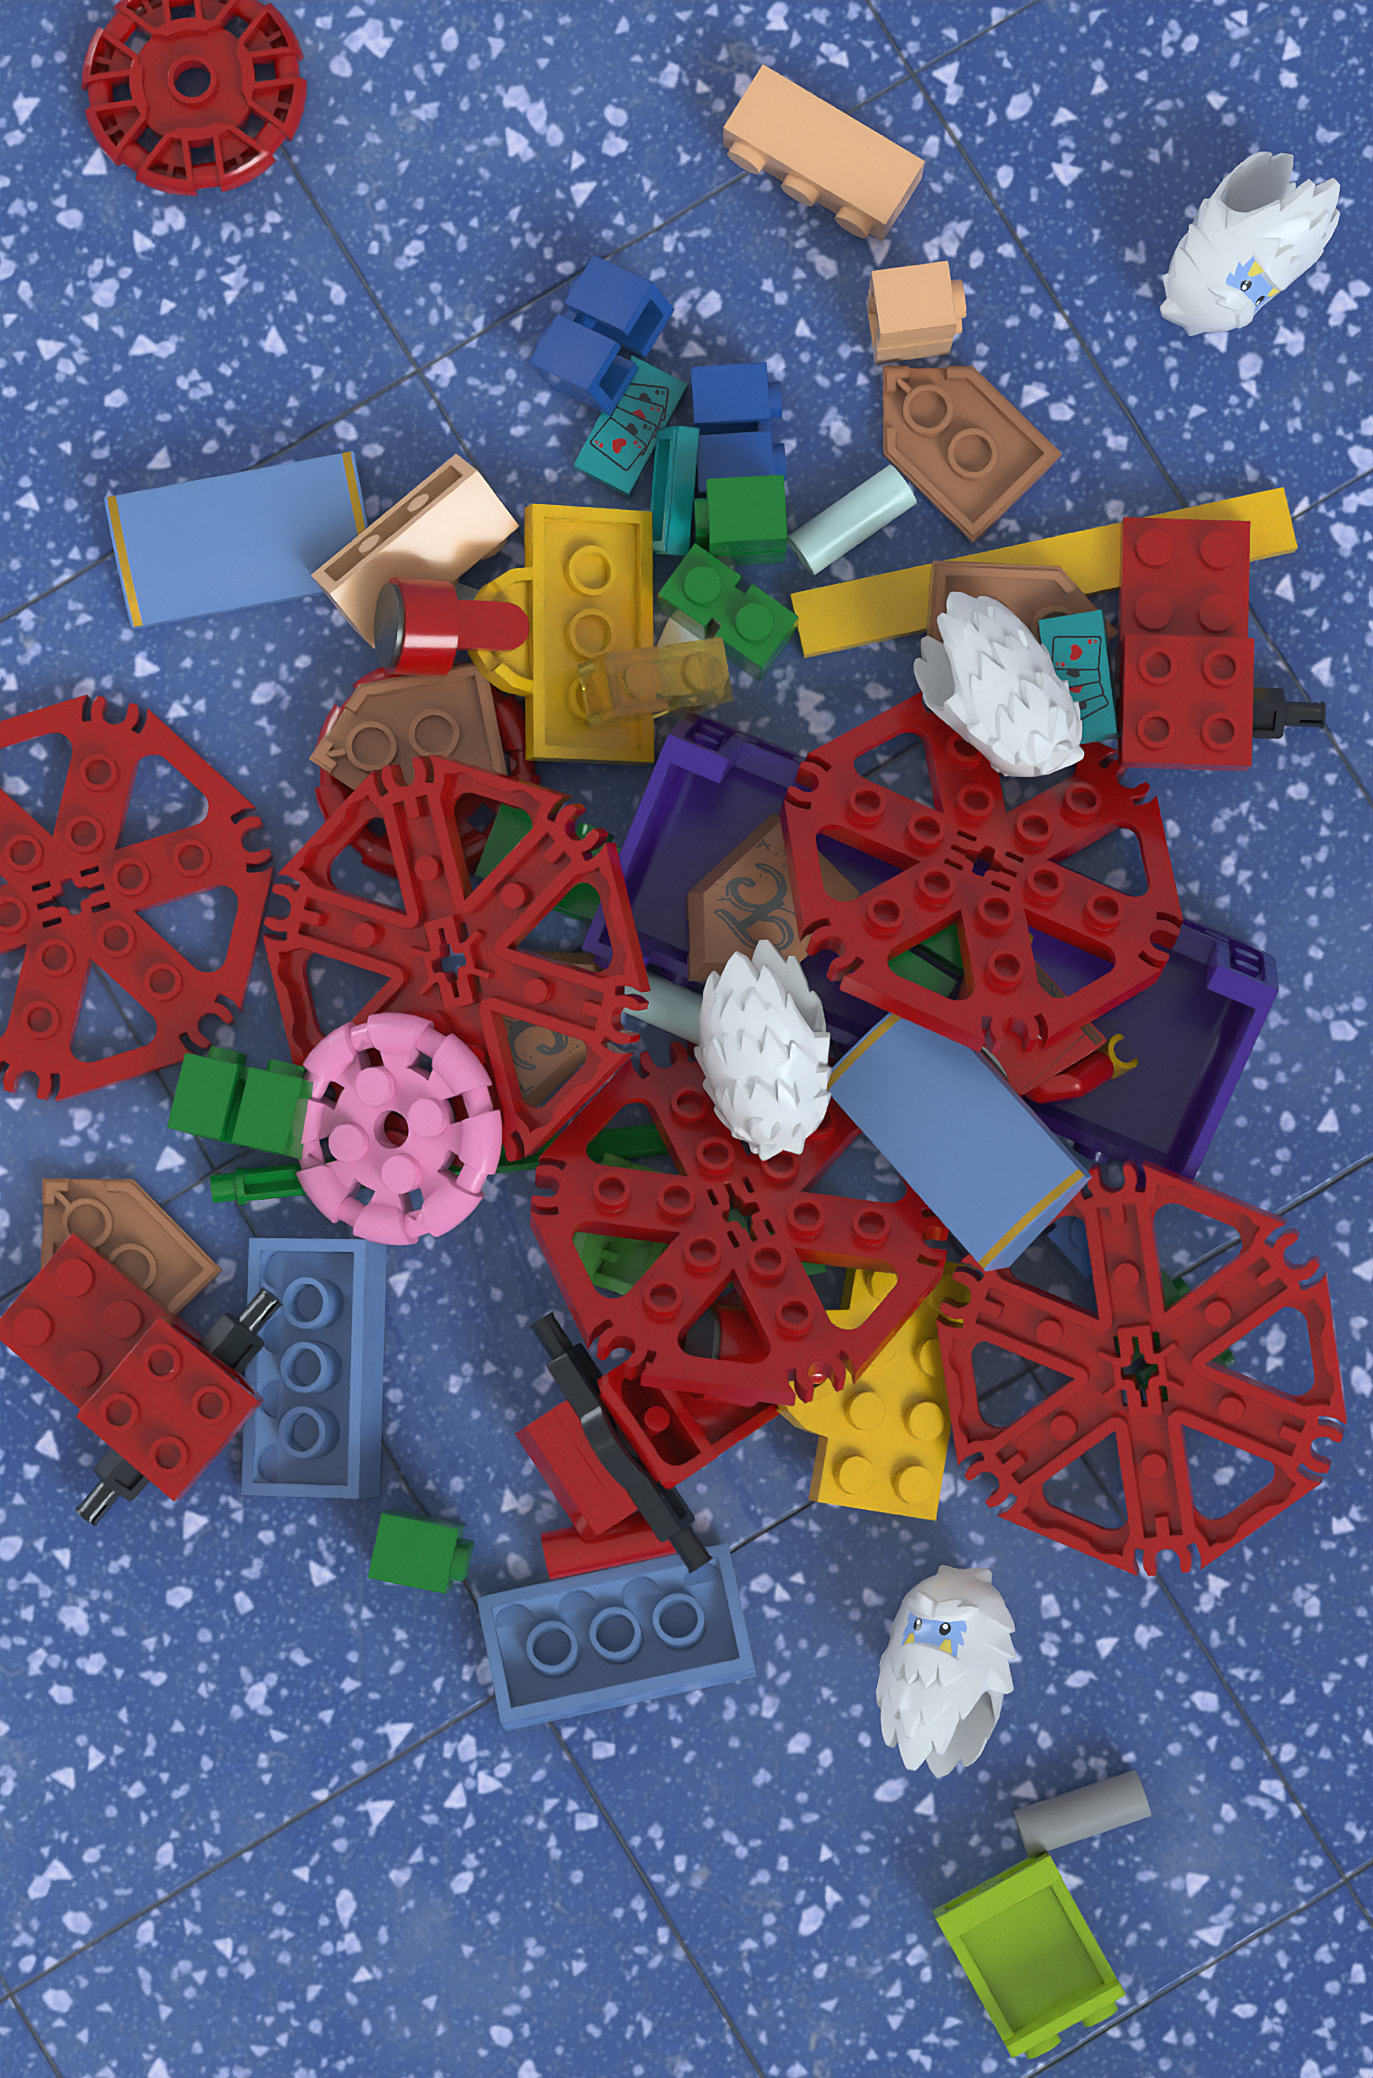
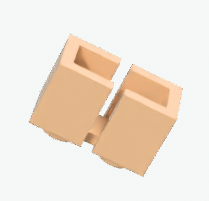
[866,261,966,364]

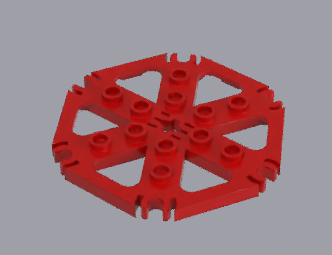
[779,691,1183,1054]
[0,694,276,1102]
[262,755,651,1168]
[530,1041,949,1406]
[936,1160,1348,1576]

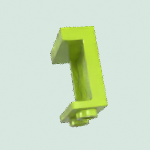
[932,1852,1126,2059]

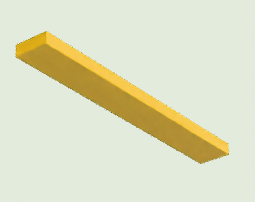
[790,487,1298,659]

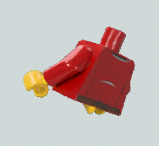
[957,933,1139,1104]

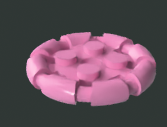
[295,1012,502,1246]

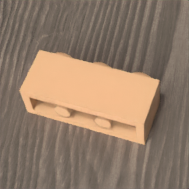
[723,65,925,242]
[311,454,519,649]

